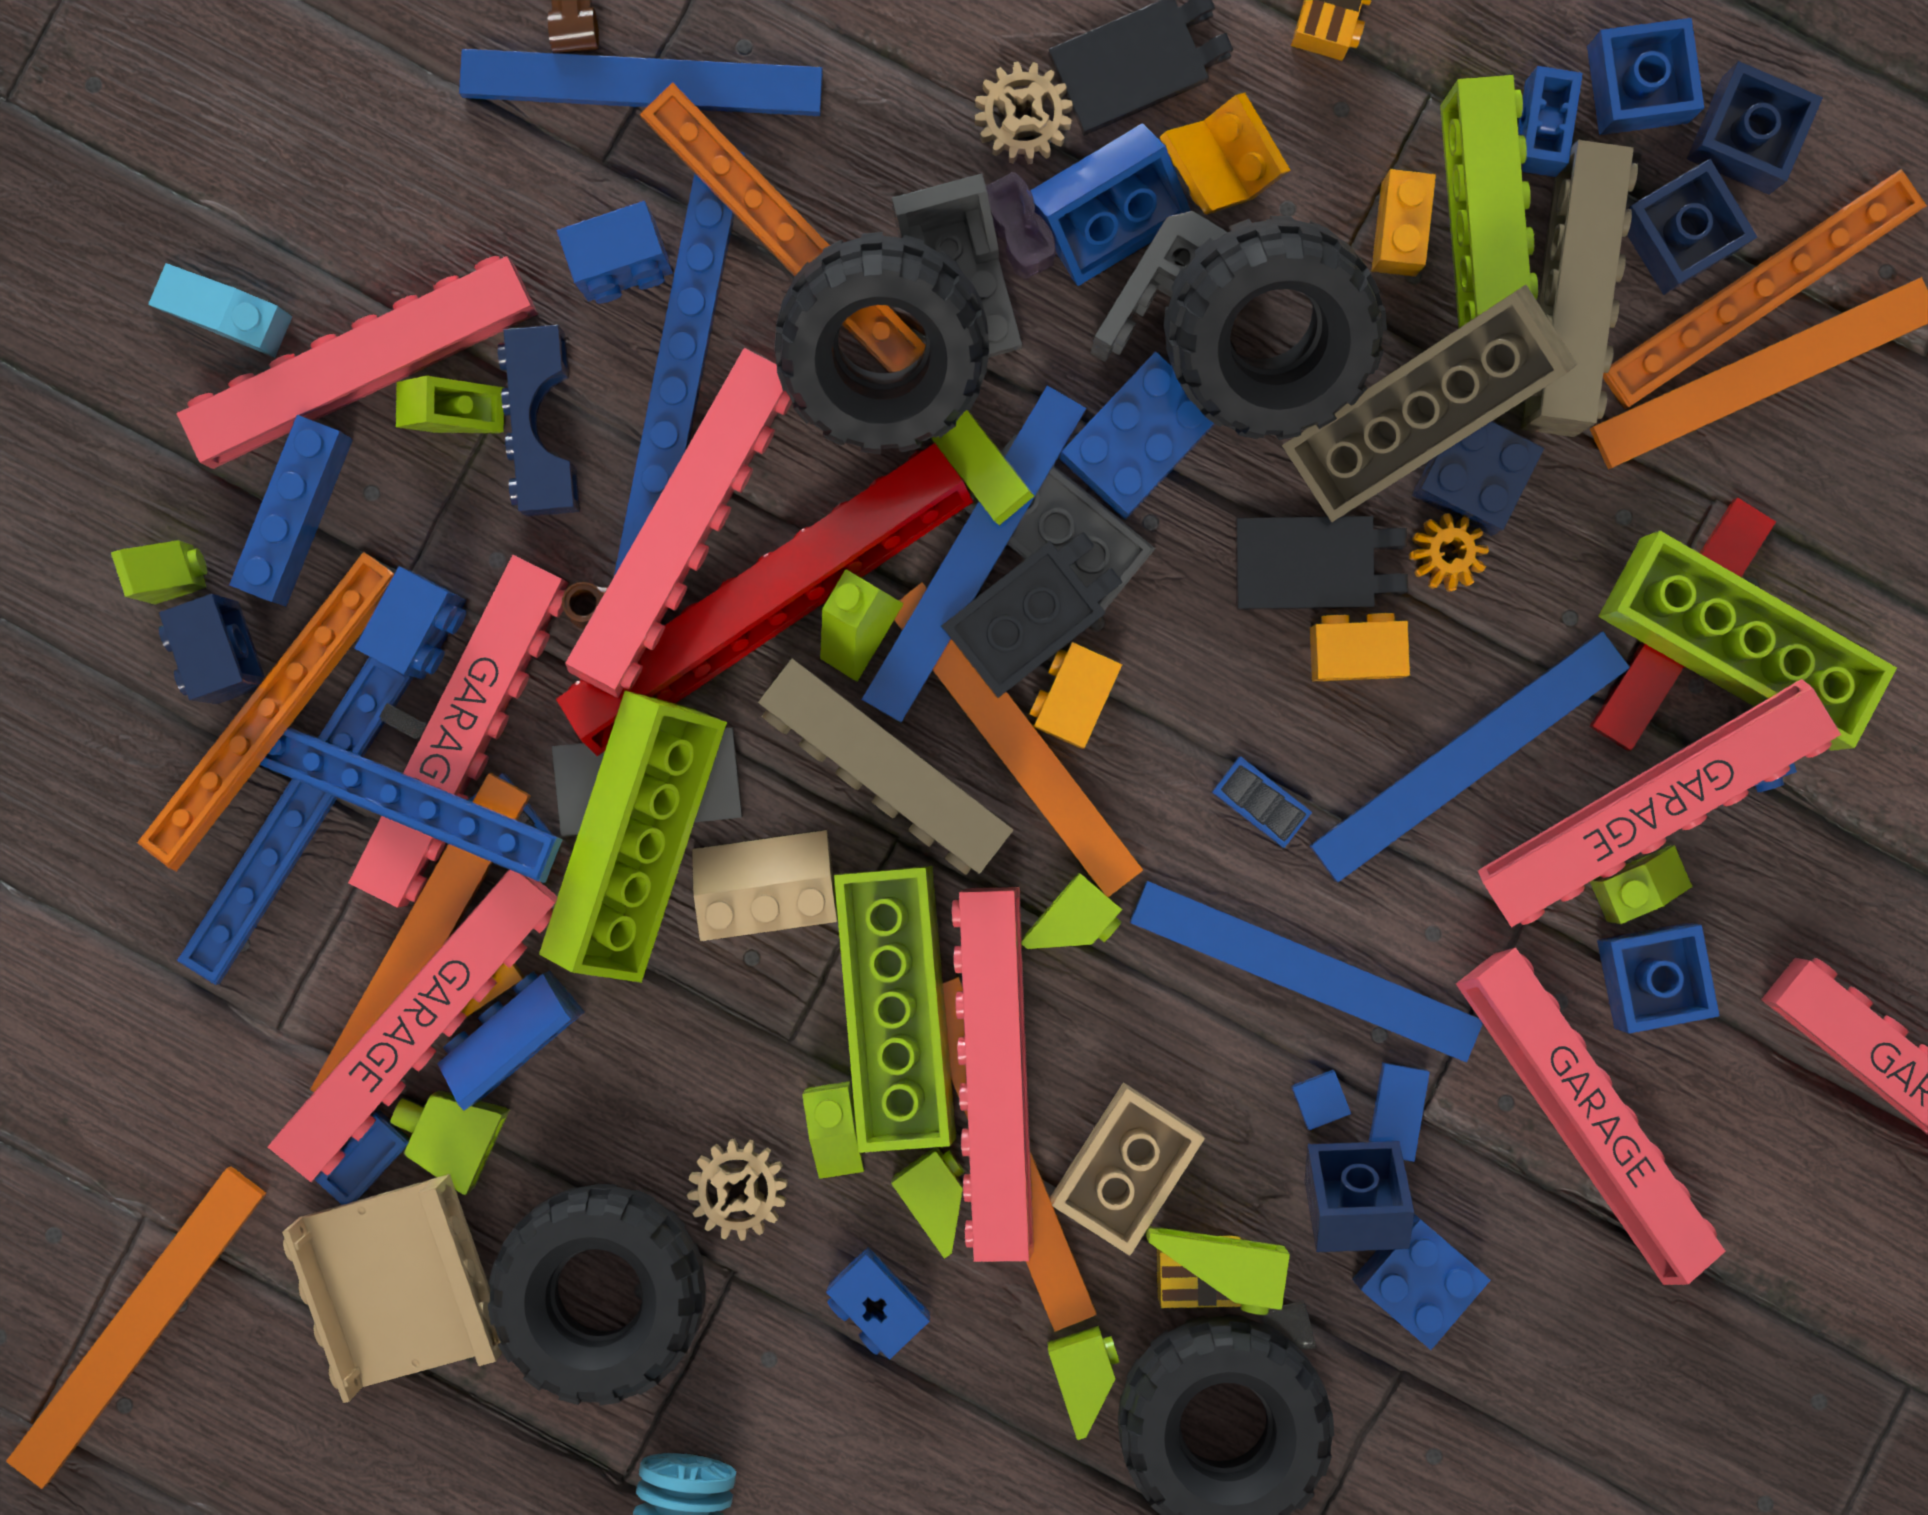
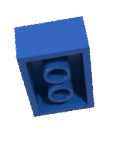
[1059,351,1215,520]

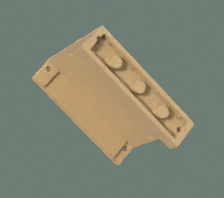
[282,1174,502,1403]

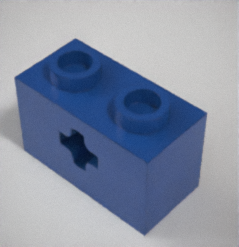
[1518,66,1583,177]
[826,1247,930,1360]

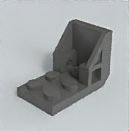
[892,173,1022,358]
[1090,211,1228,363]

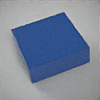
[1291,1070,1351,1130]

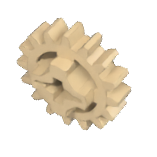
[975,62,1073,164]
[687,1138,788,1241]

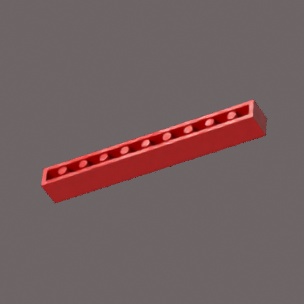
[556,443,973,756]

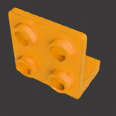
[1160,92,1291,215]

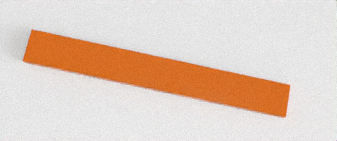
[640,82,926,373]
[1603,169,1927,410]
[1590,277,1928,470]
[137,552,394,872]
[894,582,1143,897]
[310,773,531,1092]
[943,976,1097,1332]
[6,1166,267,1489]

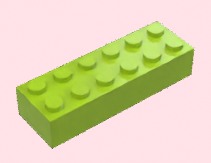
[1440,75,1538,328]
[1598,531,1897,751]
[539,690,727,983]
[834,866,956,1153]

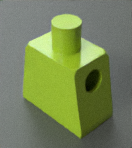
[390,1091,510,1195]

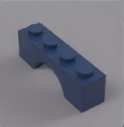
[498,325,580,517]

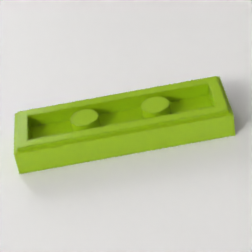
[931,410,1034,525]

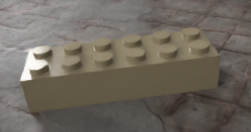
[1520,140,1638,437]
[1282,285,1577,522]
[758,658,1013,875]

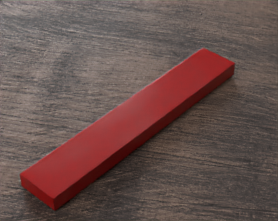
[1589,498,1776,751]

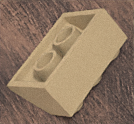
[692,830,838,941]

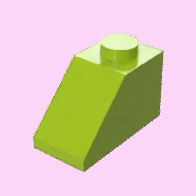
[396,376,504,433]
[111,540,207,605]
[820,569,904,682]
[1590,845,1692,924]
[1021,873,1122,949]
[802,1081,864,1179]
[891,1147,965,1259]
[1047,1325,1120,1440]

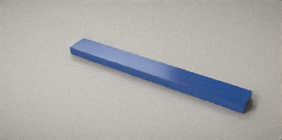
[459,49,823,116]
[862,385,1086,723]
[1309,631,1630,882]
[177,656,413,985]
[260,727,563,883]
[1129,881,1483,1063]

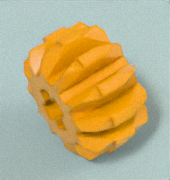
[1409,513,1489,592]

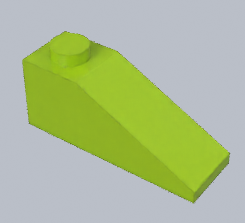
[1146,1226,1290,1315]

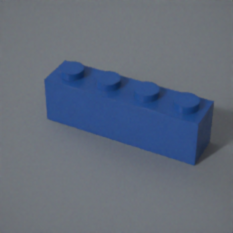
[229,415,353,607]

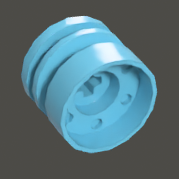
[633,1453,736,1515]

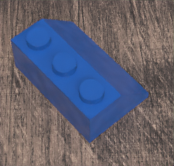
[1026,123,1191,286]
[437,971,585,1111]

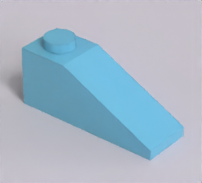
[148,263,292,358]

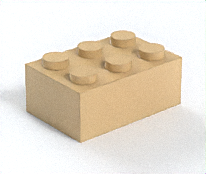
[1050,1082,1205,1256]

